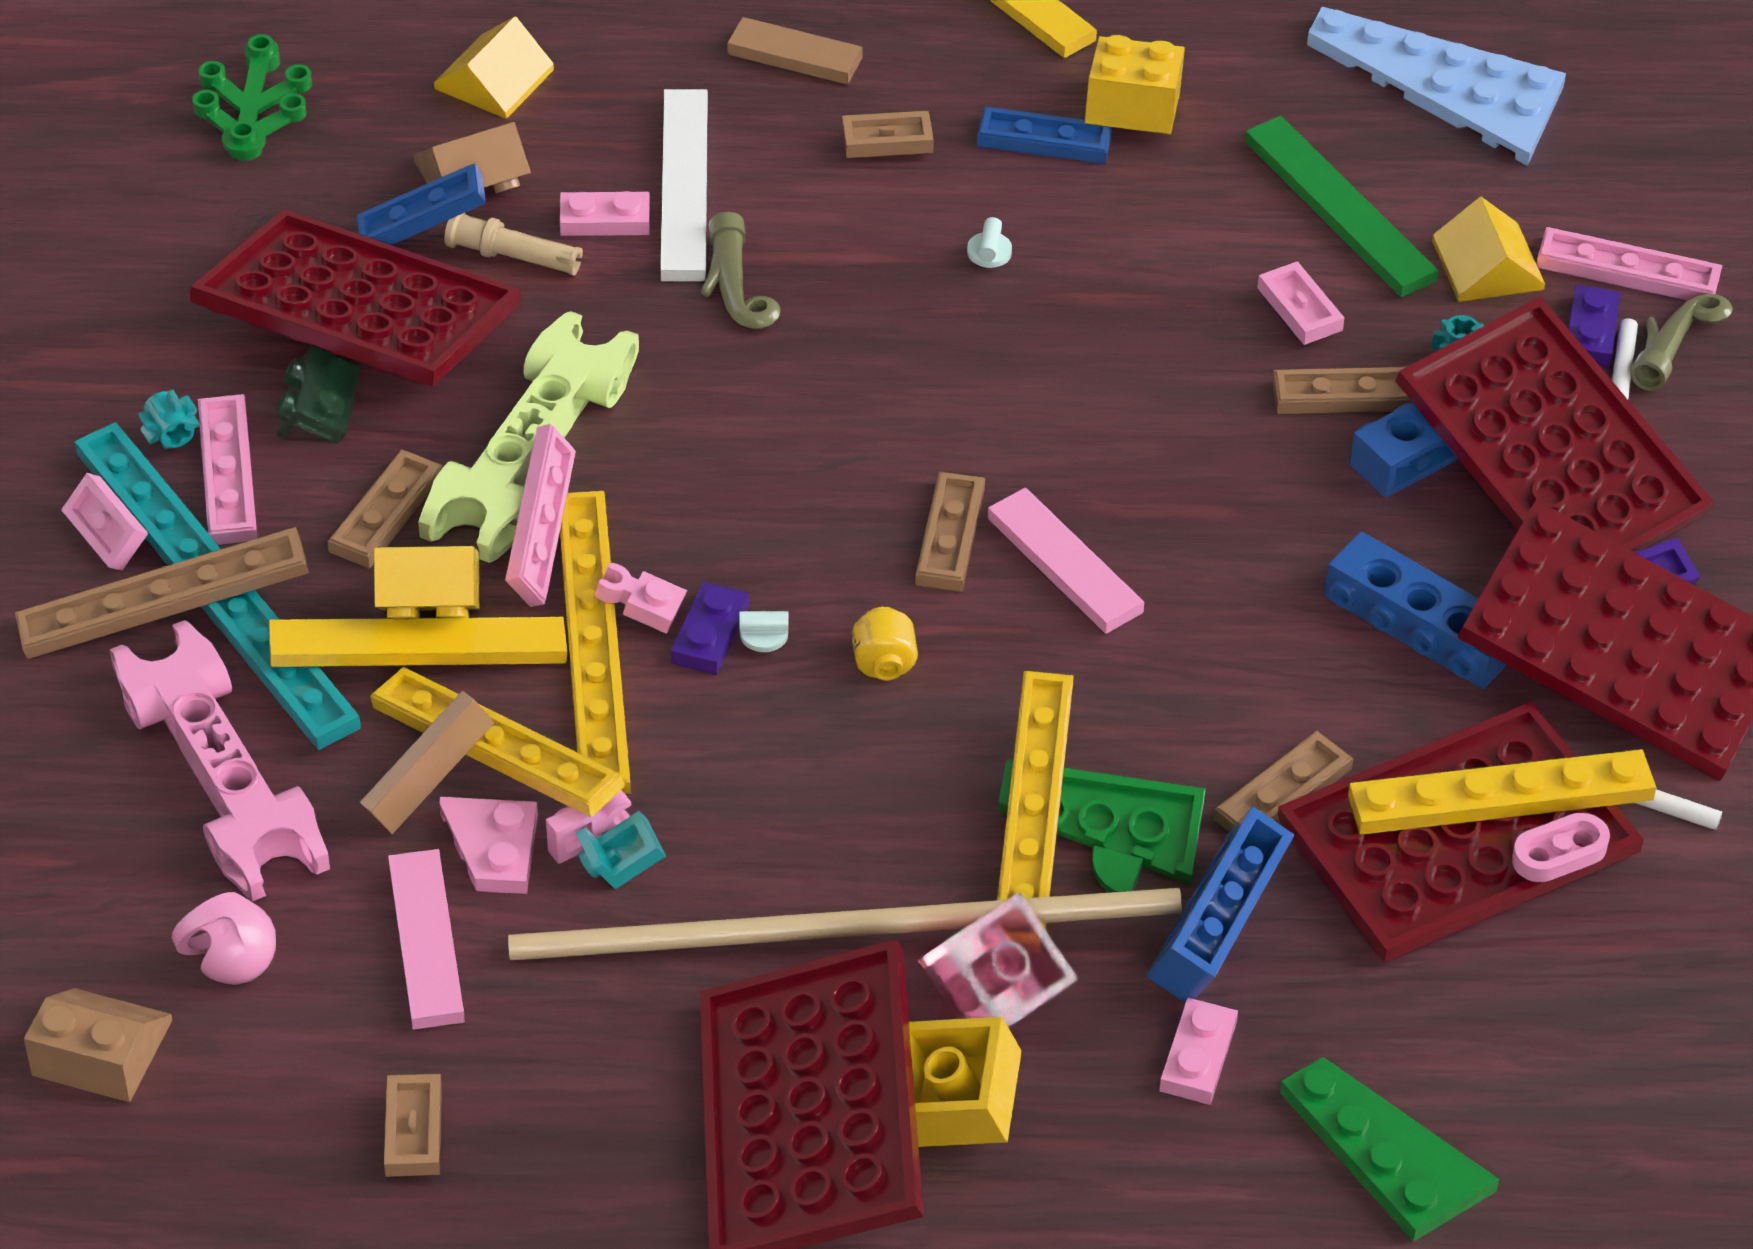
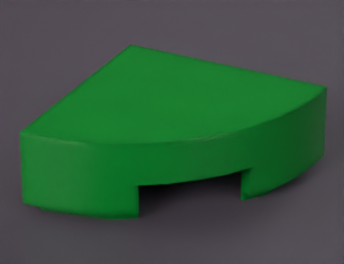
[1091,845,1143,893]

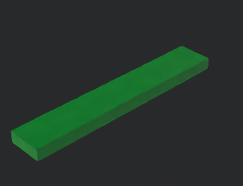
[1245,116,1439,298]

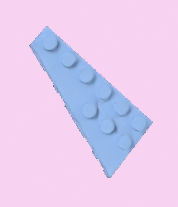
[1307,7,1566,166]

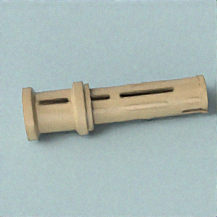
[444,213,583,276]

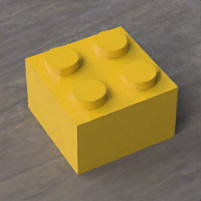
[1085,35,1185,135]
[374,546,480,619]
[909,1017,1022,1147]

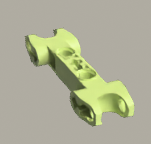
[418,311,639,563]

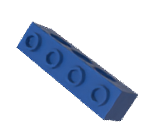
[1350,402,1458,498]
[1324,531,1507,690]
[1146,806,1294,1003]

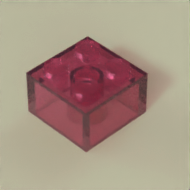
[919,892,1078,1027]

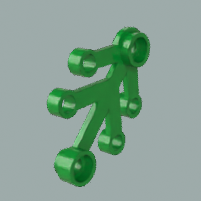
[192,34,312,161]

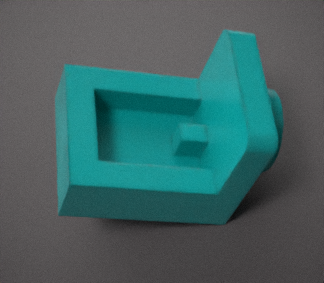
[576,811,666,889]

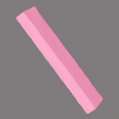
[1536,227,1722,301]
[198,394,258,545]
[505,424,576,607]
[988,487,1144,634]
[388,849,465,1030]

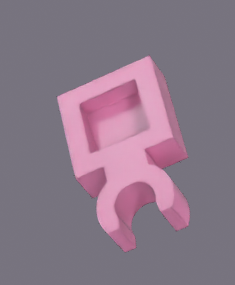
[595,563,687,634]
[546,790,631,864]

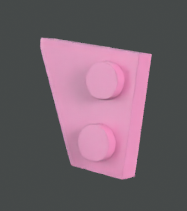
[439,797,538,894]

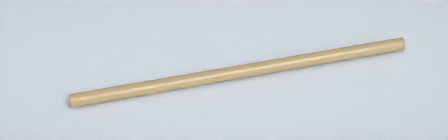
[508,888,1182,961]

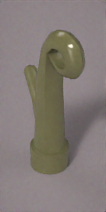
[701,212,781,330]
[1630,294,1733,391]

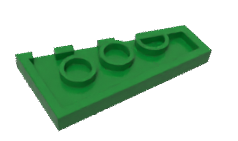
[998,759,1206,885]
[1280,1057,1500,1242]

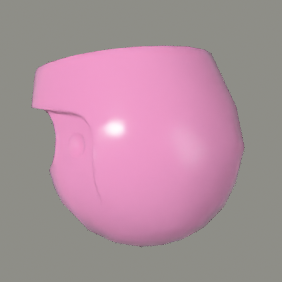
[171,892,276,985]

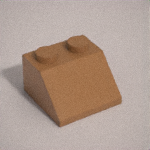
[412,122,531,193]
[24,988,172,1102]

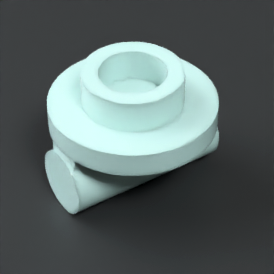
[967,217,1012,268]
[740,611,788,652]

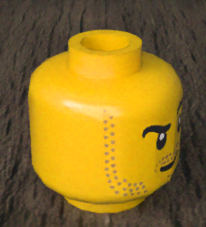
[851,607,918,681]

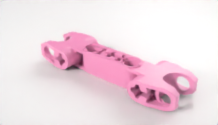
[110,620,330,902]

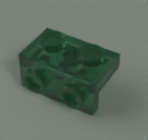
[275,345,361,444]

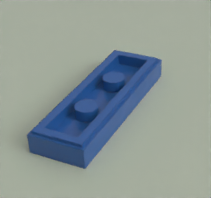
[977,107,1113,164]
[356,163,486,245]

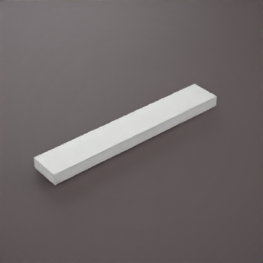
[661,89,708,281]

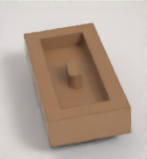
[842,111,934,158]
[384,1074,442,1177]

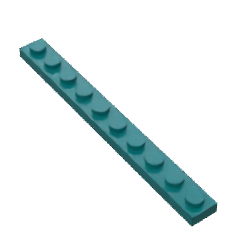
[74,422,361,750]

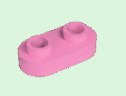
[1512,813,1610,882]

